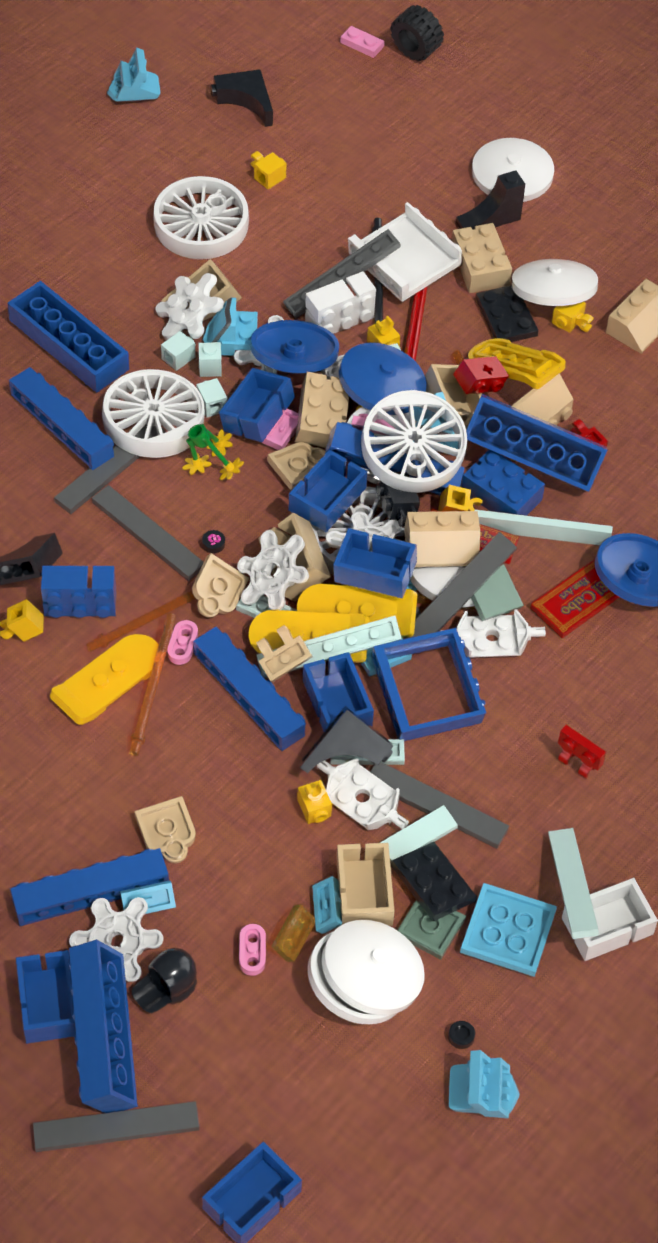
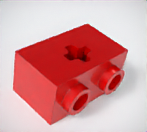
[453,356,509,394]

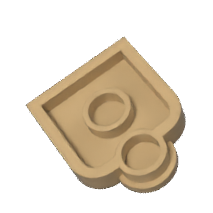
[267,442,325,491]
[192,553,249,618]
[135,796,196,863]

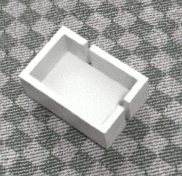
[305,272,376,334]
[562,878,658,961]

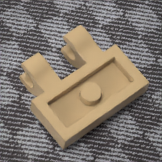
[256,625,313,682]

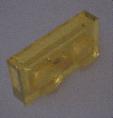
[271,904,315,962]

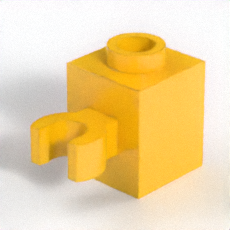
[251,151,287,190]
[552,302,594,333]
[367,316,400,348]
[438,485,483,512]
[0,599,44,641]
[297,780,332,824]

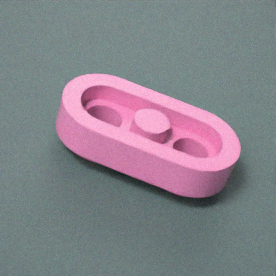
[168,620,198,665]
[239,924,266,976]

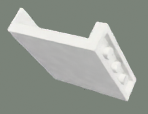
[348,202,462,302]

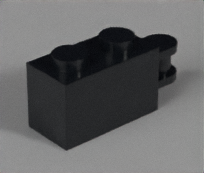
[376,472,420,527]

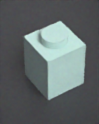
[161,331,196,371]
[199,342,222,377]
[196,378,227,418]

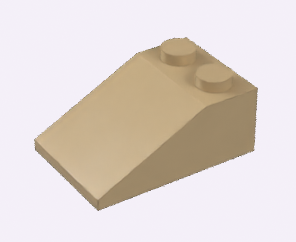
[161,259,242,321]

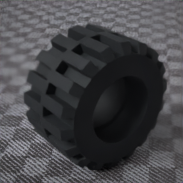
[390,5,444,61]

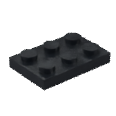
[476,285,539,342]
[391,842,477,921]

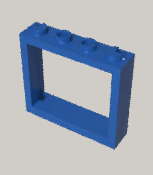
[371,628,487,741]

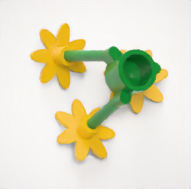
[182,424,244,480]

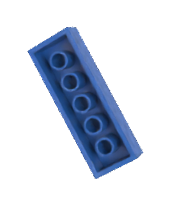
[7,281,130,393]
[466,394,608,492]
[68,939,138,1113]

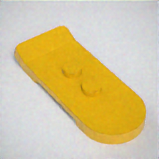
[468,338,566,390]
[297,584,417,638]
[249,610,369,663]
[50,634,162,725]

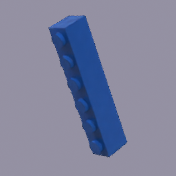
[9,367,114,470]
[325,422,465,495]
[193,626,306,751]
[10,848,169,926]

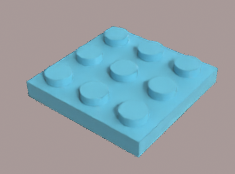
[460,883,557,977]

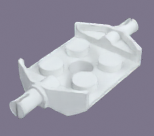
[440,610,546,657]
[317,758,409,830]

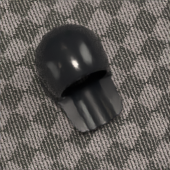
[131,948,197,1013]

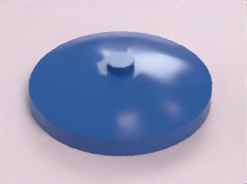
[251,320,339,373]
[339,343,426,415]
[595,533,658,607]

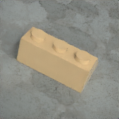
[606,279,658,354]
[512,373,573,426]
[404,511,480,567]

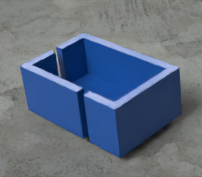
[219,368,295,442]
[461,449,545,516]
[289,450,368,532]
[333,528,417,599]
[41,566,117,618]
[303,652,374,732]
[16,950,76,1044]
[202,1141,302,1243]

